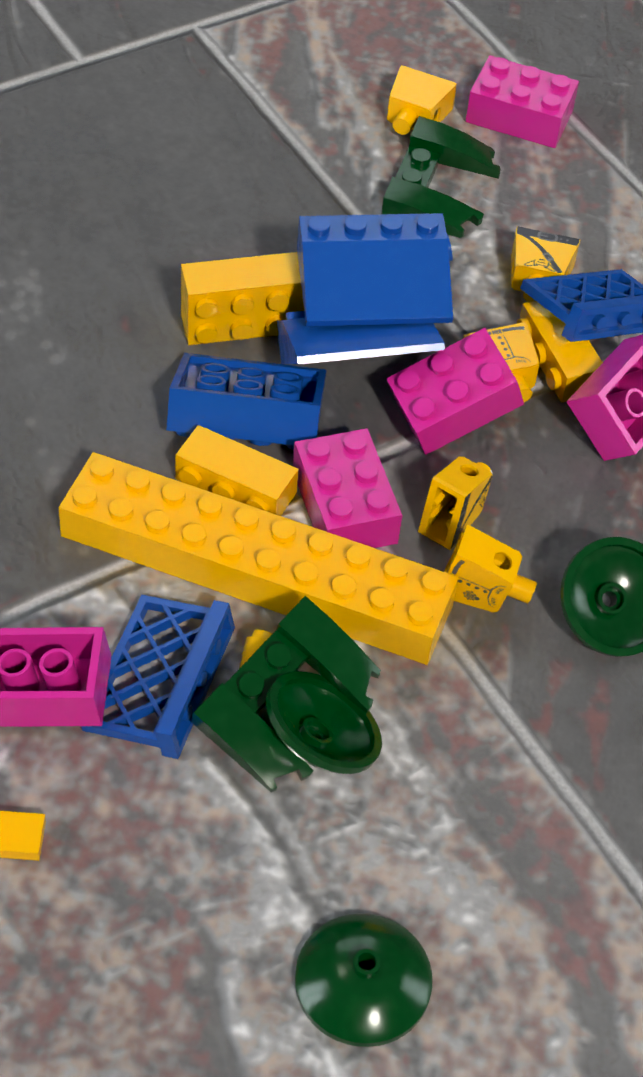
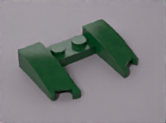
[381,116,501,238]
[192,596,381,792]

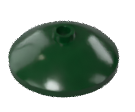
[560,537,643,657]
[266,671,382,774]
[295,914,433,1047]

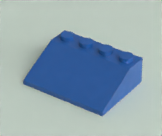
[297,213,453,327]
[277,311,445,364]
[166,353,327,450]

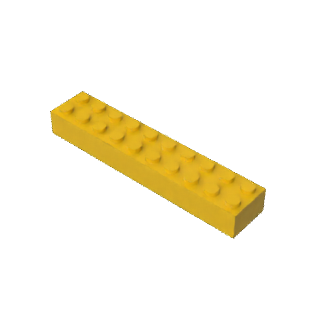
[58,452,459,665]

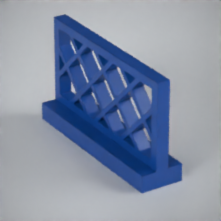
[520,269,643,342]
[81,595,235,759]

